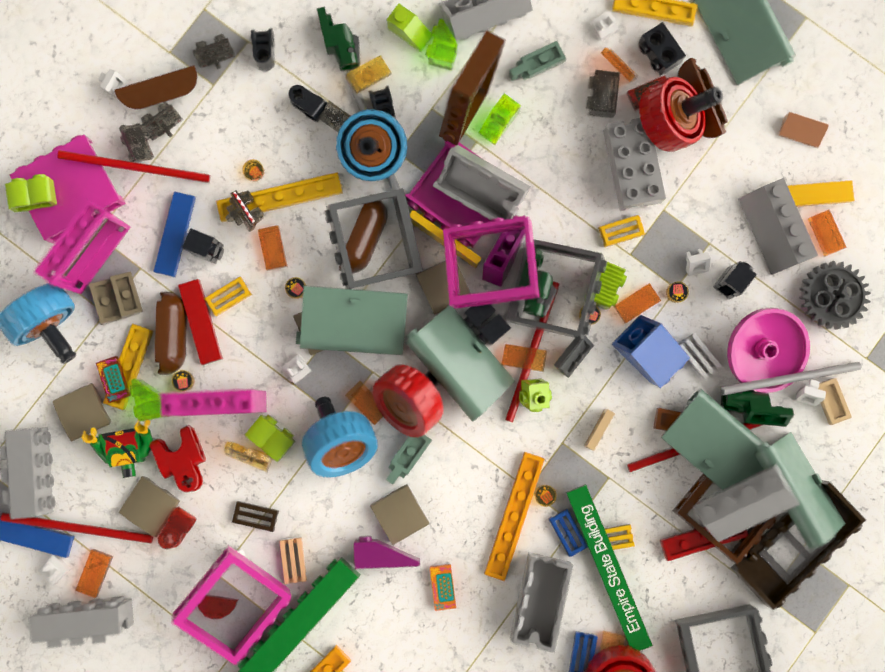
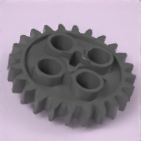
[799,261,871,330]

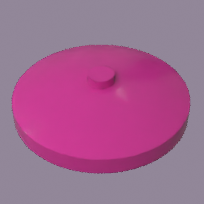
[727,308,810,393]

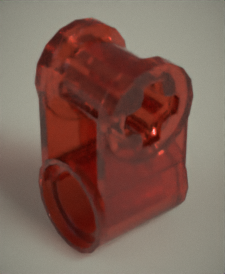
[158,506,197,549]

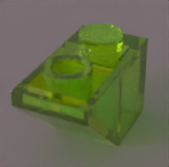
[425,18,458,71]
[478,93,521,145]
[130,379,169,422]

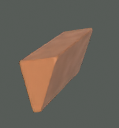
[779,112,829,148]

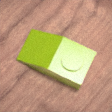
[386,3,433,52]

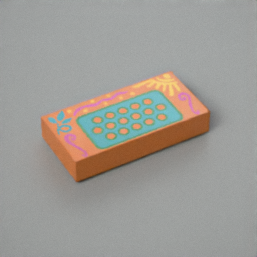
[430,564,456,611]

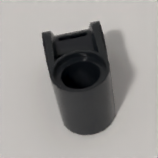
[251,28,275,71]
[289,85,329,123]
[368,86,396,119]

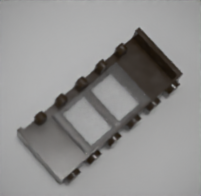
[731,480,866,610]

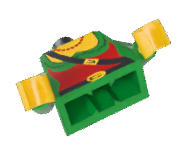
[82,419,153,478]

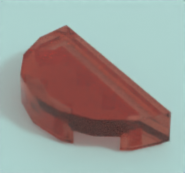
[197,595,239,619]

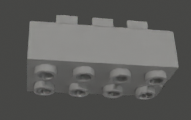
[603,118,666,211]
[433,145,531,220]
[0,428,56,519]
[510,552,573,653]
[29,596,134,648]

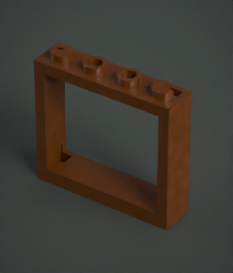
[439,30,506,145]
[672,474,777,564]

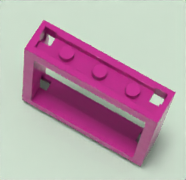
[33,199,131,294]
[443,215,540,309]
[161,389,267,416]
[172,545,292,665]

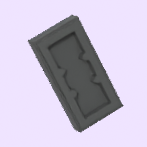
[554,336,594,378]

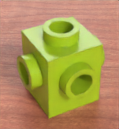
[519,378,552,412]

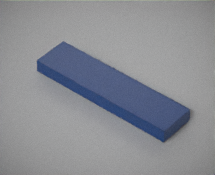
[153,191,196,277]
[0,516,75,558]

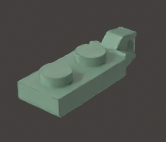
[509,41,567,81]
[386,435,432,485]

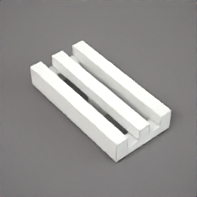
[679,333,721,379]

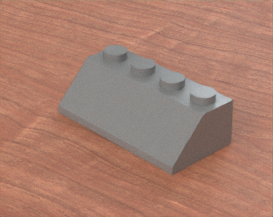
[439,0,533,40]
[738,178,818,275]
[694,464,800,542]

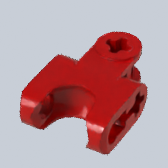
[150,425,206,492]

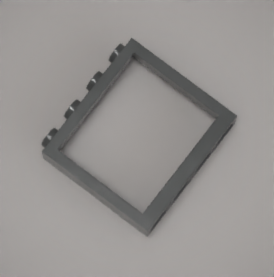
[324,188,423,289]
[507,239,607,340]
[675,604,772,672]

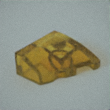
[224,441,273,472]

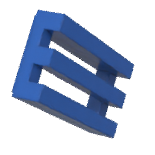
[549,509,588,557]
[569,631,598,672]

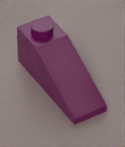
[482,229,525,287]
[354,536,420,569]

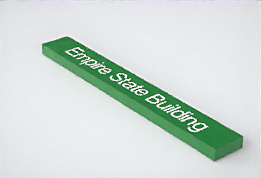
[566,484,653,651]

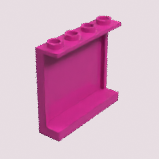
[10,135,126,244]
[405,141,491,248]

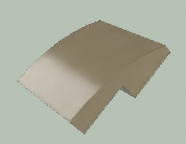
[416,260,471,315]
[89,272,143,325]
[52,383,111,442]
[119,476,180,537]
[370,484,430,545]

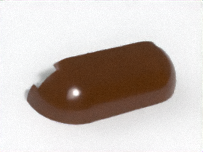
[677,58,728,138]
[114,65,197,109]
[339,194,388,273]
[155,292,187,375]

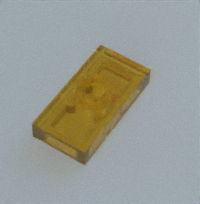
[345,55,392,94]

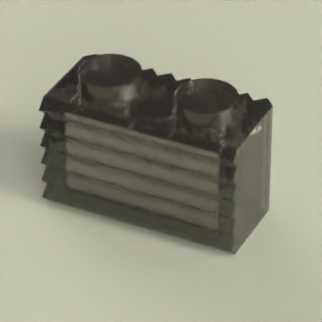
[586,70,620,118]

